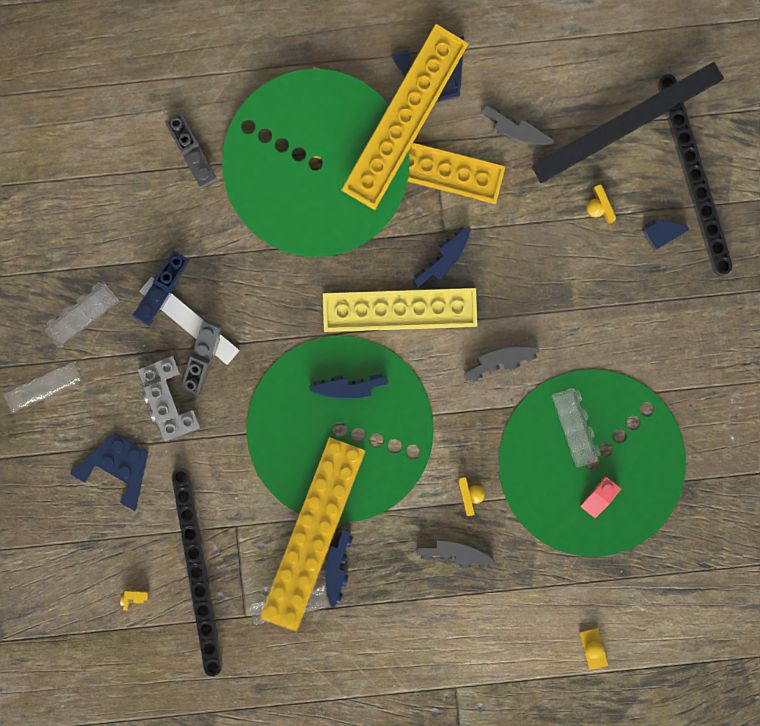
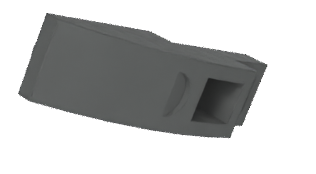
[481,105,554,147]
[164,113,218,189]
[181,318,223,395]
[464,347,540,382]
[417,540,495,568]

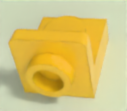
[120,589,150,611]

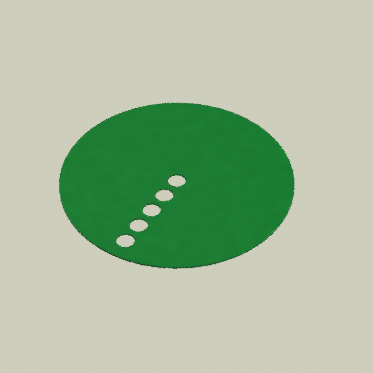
[222,69,410,257]
[246,336,434,523]
[498,369,686,557]

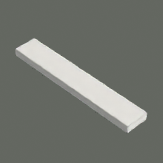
[139,277,240,365]

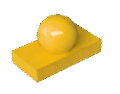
[586,185,616,224]
[458,477,485,516]
[579,627,608,670]

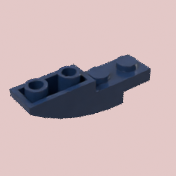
[414,226,470,288]
[133,250,190,327]
[309,374,388,399]
[325,529,353,608]

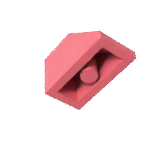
[580,476,621,518]

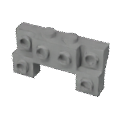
[138,356,201,442]

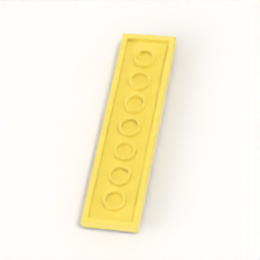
[323,288,477,332]

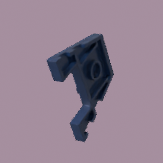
[391,36,464,103]
[70,433,149,511]

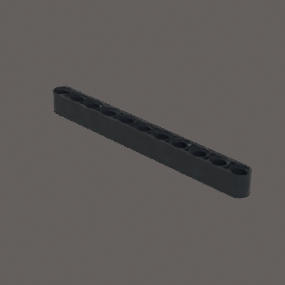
[531,62,724,183]
[657,74,733,276]
[172,468,222,677]

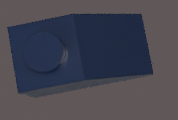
[643,220,689,251]

